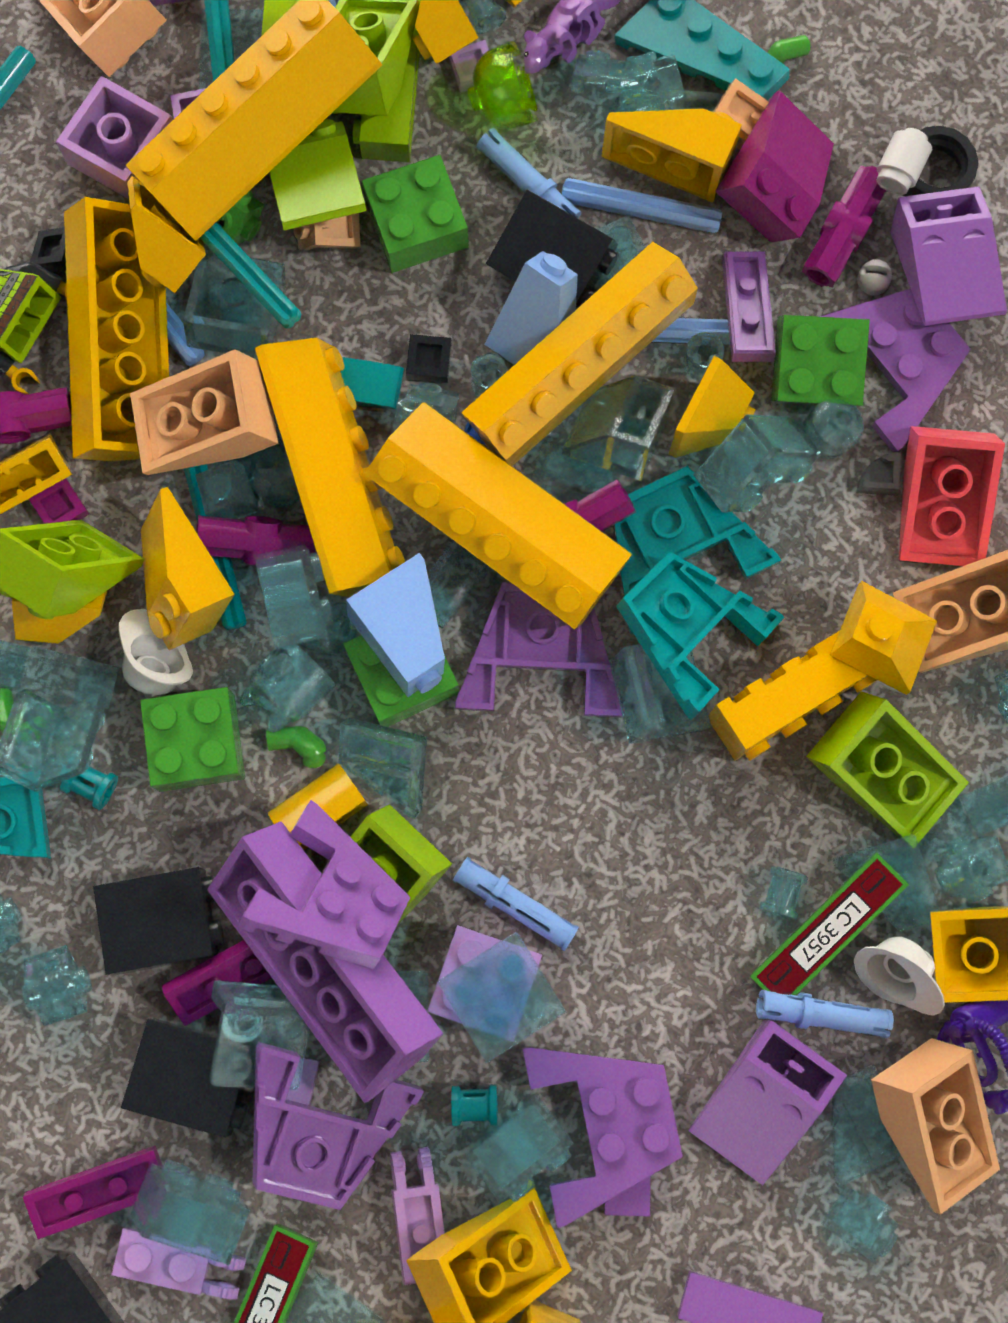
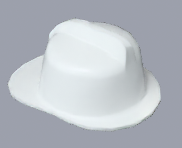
[118,609,193,699]
[854,937,945,1016]

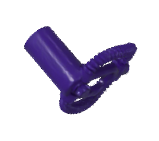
[936,1000,1008,1115]

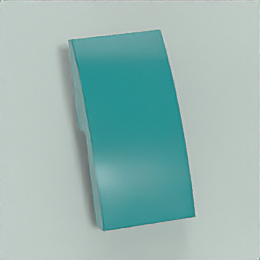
[340,357,404,409]

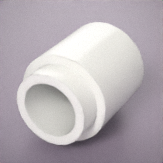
[876,128,932,195]

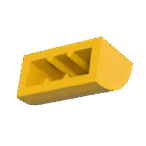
[0,433,72,514]
[268,763,368,850]

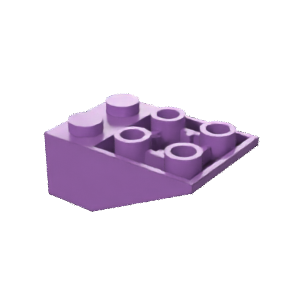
[890,186,1007,326]
[688,1020,847,1185]

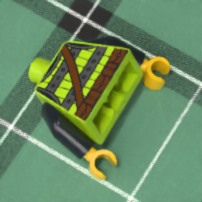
[0,262,67,395]

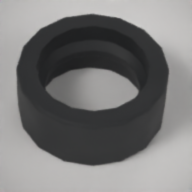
[903,125,979,197]

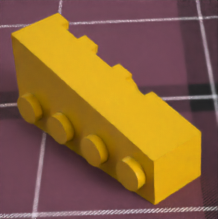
[707,631,878,761]

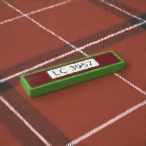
[750,852,909,995]
[234,1224,319,1323]

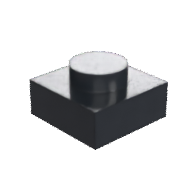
[30,227,66,273]
[406,334,452,383]

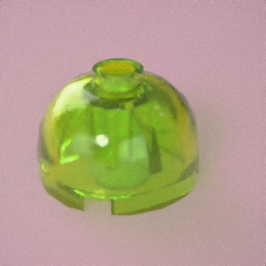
[467,41,538,129]

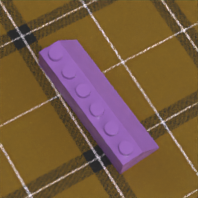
[207,822,444,1103]

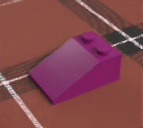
[715,91,834,243]

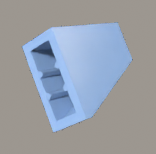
[484,251,578,365]
[346,553,445,697]

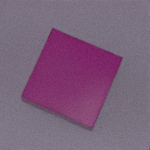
[29,478,90,524]

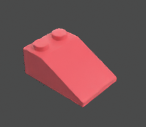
[899,426,1005,566]

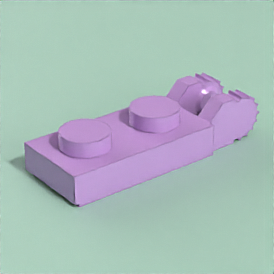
[390,1147,444,1285]
[112,1227,246,1300]

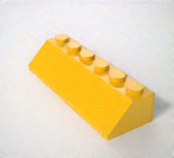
[126,0,382,241]
[64,197,169,461]
[461,241,698,466]
[255,337,405,597]
[364,402,632,629]

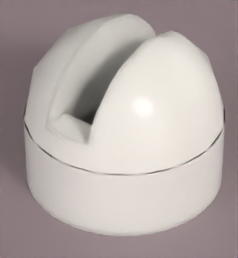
[857,259,892,295]

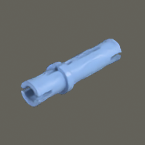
[476,128,581,218]
[452,857,579,951]
[756,990,894,1038]

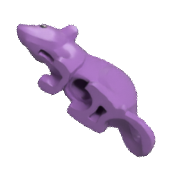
[524,0,621,74]

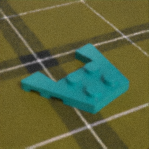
[614,466,781,635]
[616,552,785,720]

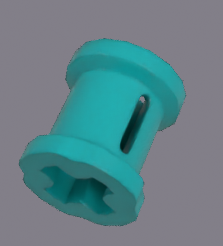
[60,756,119,810]
[451,1084,498,1126]

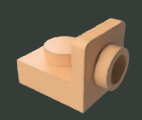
[713,78,769,150]
[293,213,361,250]

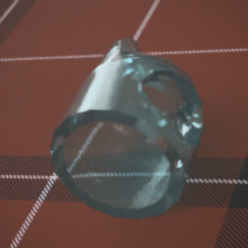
[240,636,336,733]

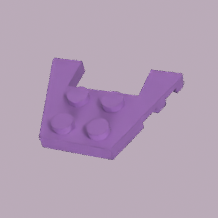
[820,289,971,452]
[455,582,624,718]
[236,800,410,969]
[253,1042,424,1210]
[523,1047,683,1228]

